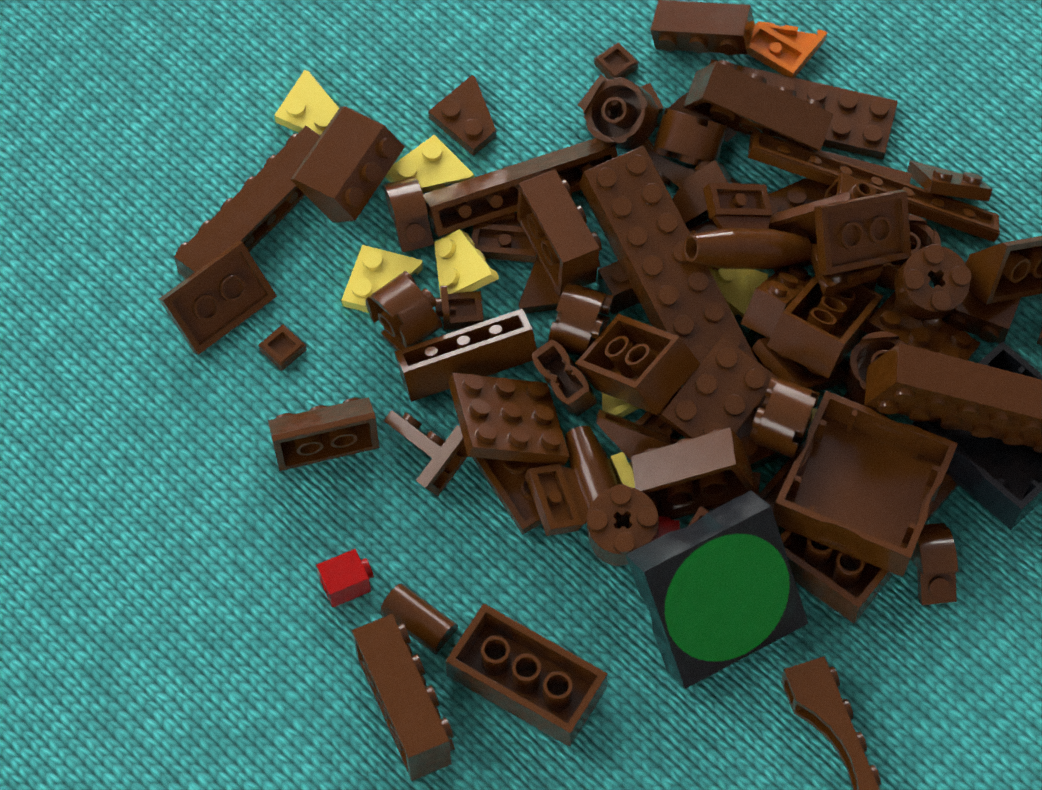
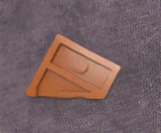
[748,21,827,78]

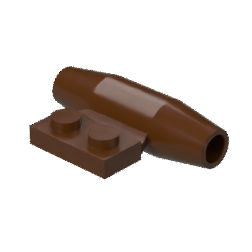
[684,183,812,269]
[524,426,629,536]

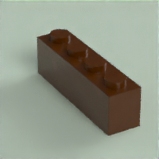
[395,309,537,402]

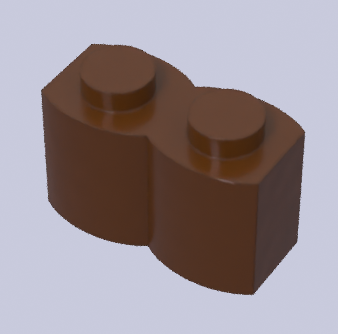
[532,339,597,417]

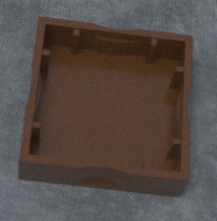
[773,391,958,577]

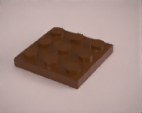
[448,373,569,466]

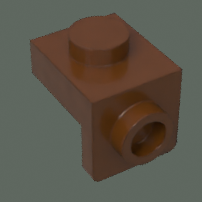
[435,285,484,330]

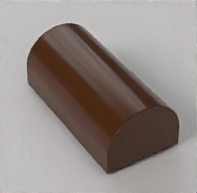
[380,583,458,655]

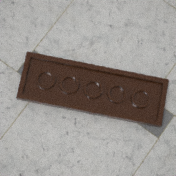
[710,59,898,160]

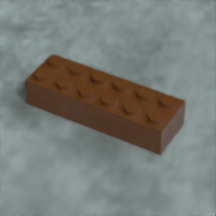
[864,343,1042,453]

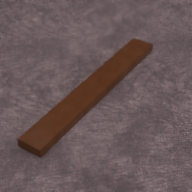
[748,131,1000,242]

